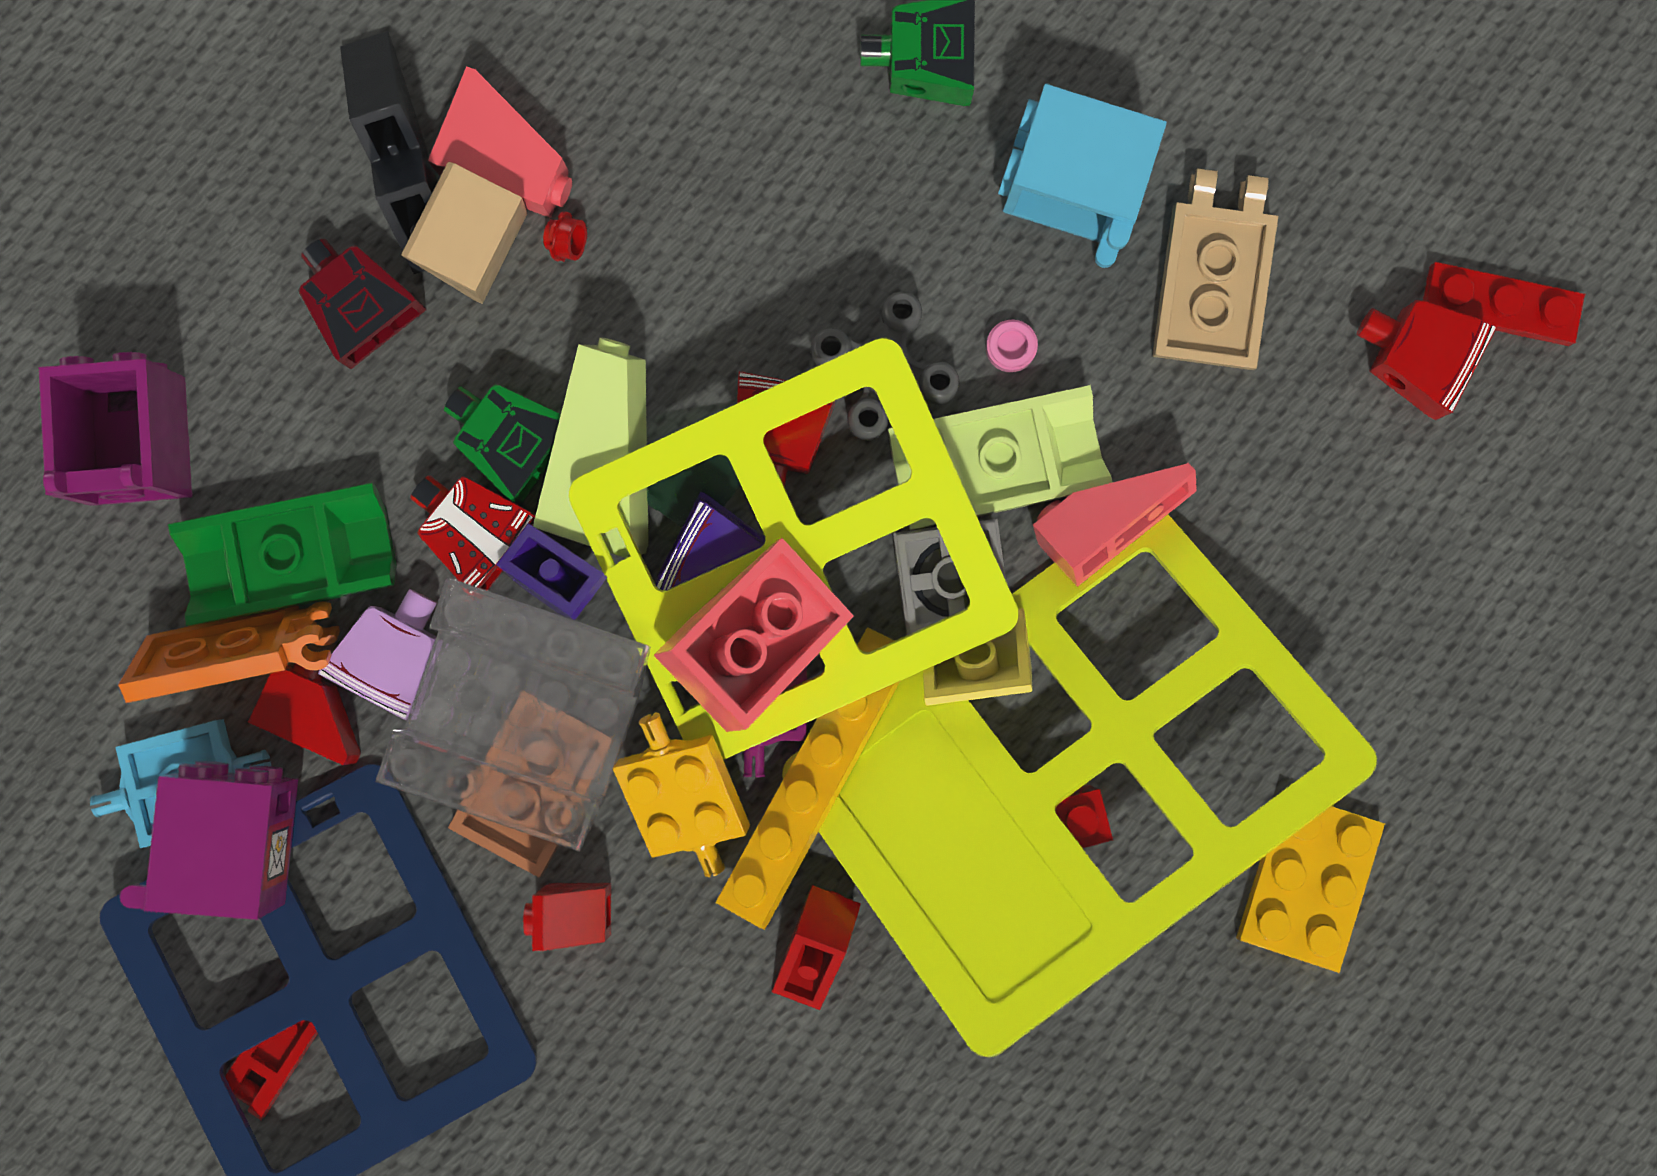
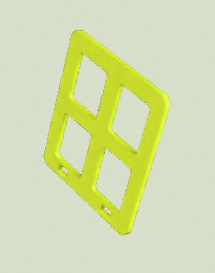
[569,338,1019,760]

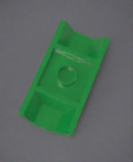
[168,483,397,626]

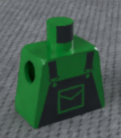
[860,0,975,106]
[444,384,561,505]

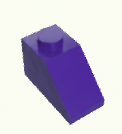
[496,523,608,620]

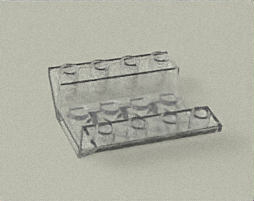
[375,577,651,851]

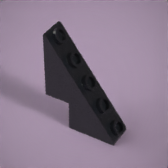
[340,31,438,274]

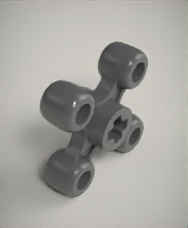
[811,291,960,441]

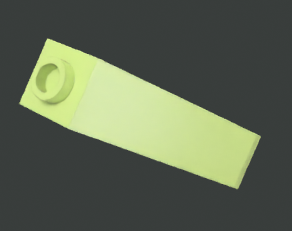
[533,337,648,558]

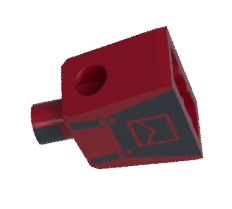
[298,239,426,369]

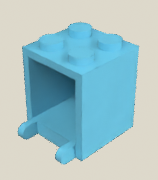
[998,84,1167,268]

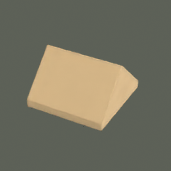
[401,162,527,304]

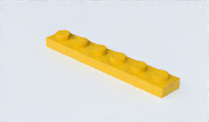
[715,627,900,930]

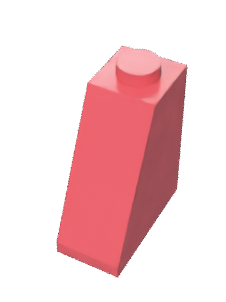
[428,66,572,218]

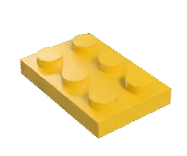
[1236,790,1385,973]

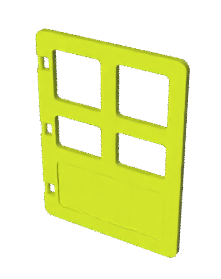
[782,514,1377,1057]

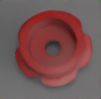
[543,211,587,262]

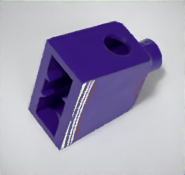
[655,491,765,590]

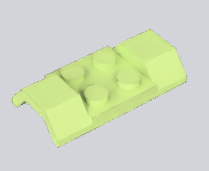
[888,385,1112,531]

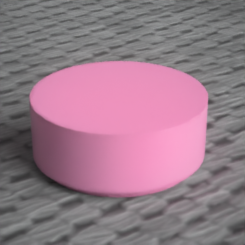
[986,319,1038,372]

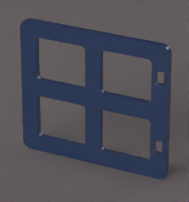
[100,764,537,1176]

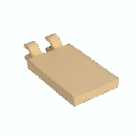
[1152,168,1278,370]

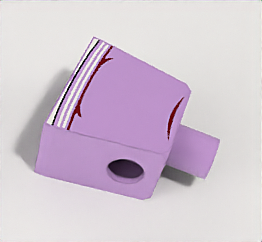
[318,589,445,720]

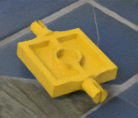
[612,712,750,877]

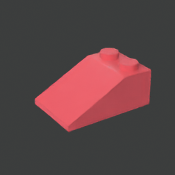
[654,538,854,732]

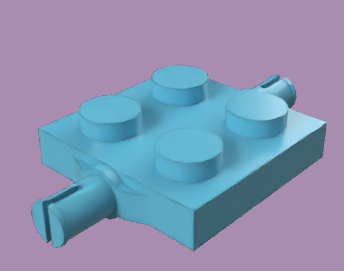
[90,720,271,848]

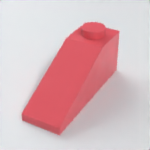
[1033,463,1197,587]

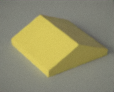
[923,608,1032,706]

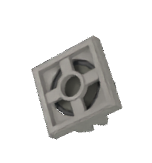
[893,519,1006,635]

